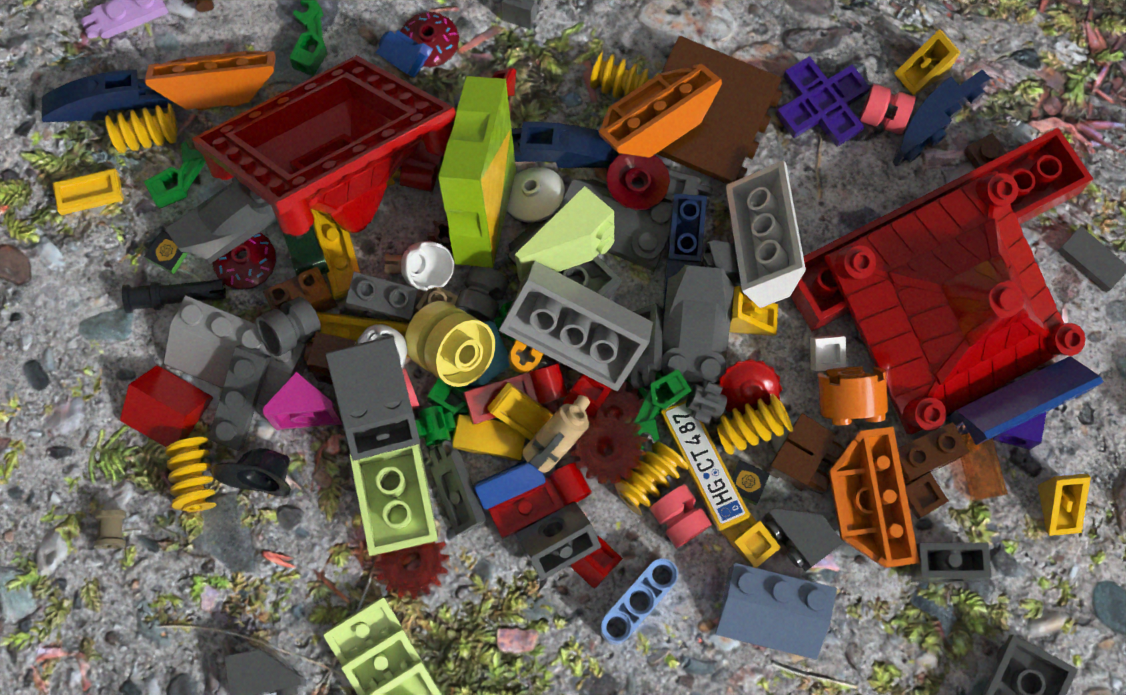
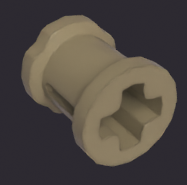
[93,510,126,549]

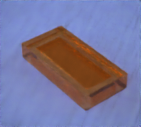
[960,434,1008,502]

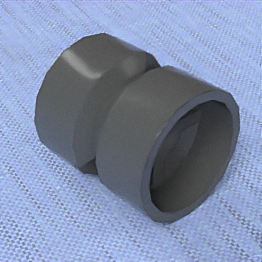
[455,266,509,322]
[256,296,321,356]

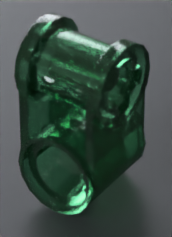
[283,227,330,276]

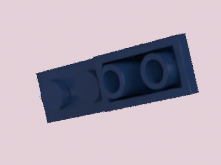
[42,69,173,122]
[893,69,991,167]
[512,121,621,168]
[663,193,707,320]

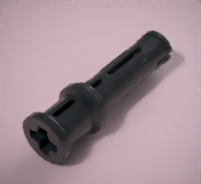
[122,278,226,314]

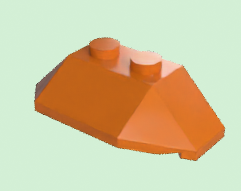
[145,51,275,110]
[598,63,722,157]
[828,427,920,568]

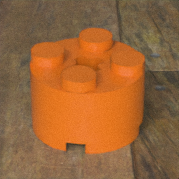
[818,366,888,425]

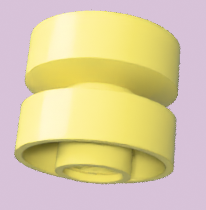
[405,301,495,387]

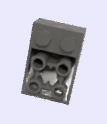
[325,336,420,461]

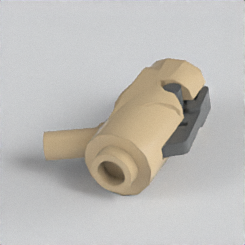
[523,395,590,473]

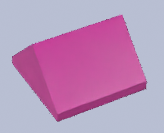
[263,372,342,430]

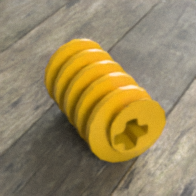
[590,51,660,99]
[105,103,178,154]
[717,393,793,455]
[165,437,217,512]
[614,442,689,516]

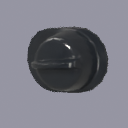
[211,448,291,496]

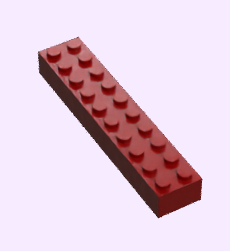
[790,128,1093,332]

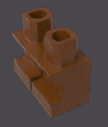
[263,267,338,312]
[766,413,845,495]

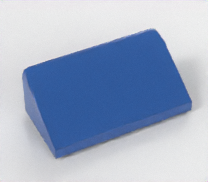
[473,460,546,509]

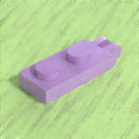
[81,0,169,39]

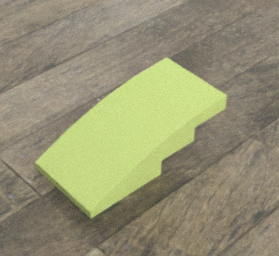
[323,596,442,695]

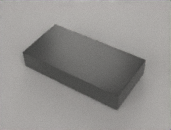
[1058,226,1126,293]

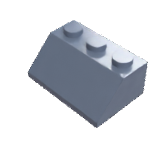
[715,563,837,660]

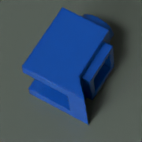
[376,30,433,78]

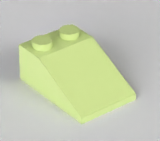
[515,186,615,282]
[350,444,438,556]

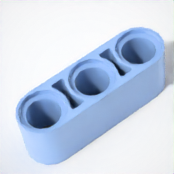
[600,558,678,645]

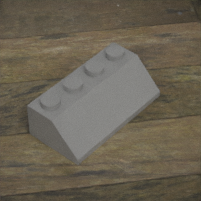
[499,261,653,392]
[164,295,307,406]

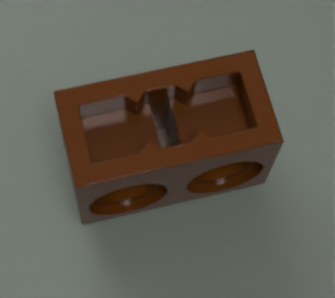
[304,332,357,385]
[898,422,970,485]

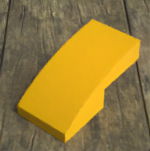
[451,414,525,462]
[707,509,781,568]

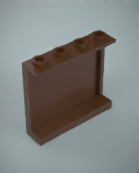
[656,35,783,193]

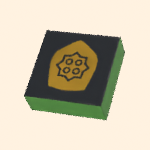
[144,230,188,275]
[731,460,770,505]

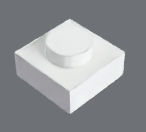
[810,335,846,371]

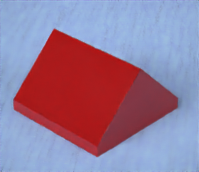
[120,365,213,447]

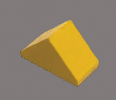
[894,29,961,96]
[729,286,778,336]
[1037,474,1091,536]

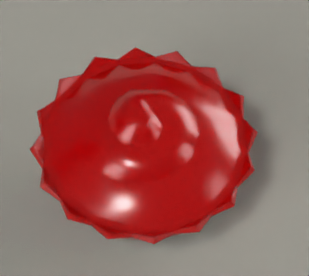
[719,359,783,415]

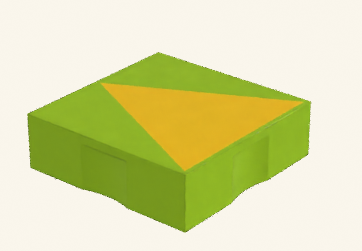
[438,76,516,268]

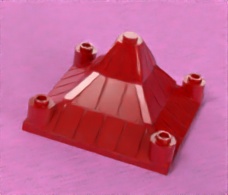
[192,55,456,236]
[824,171,1086,435]

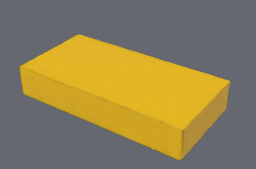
[52,168,124,215]
[487,382,554,440]

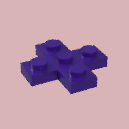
[776,56,871,147]

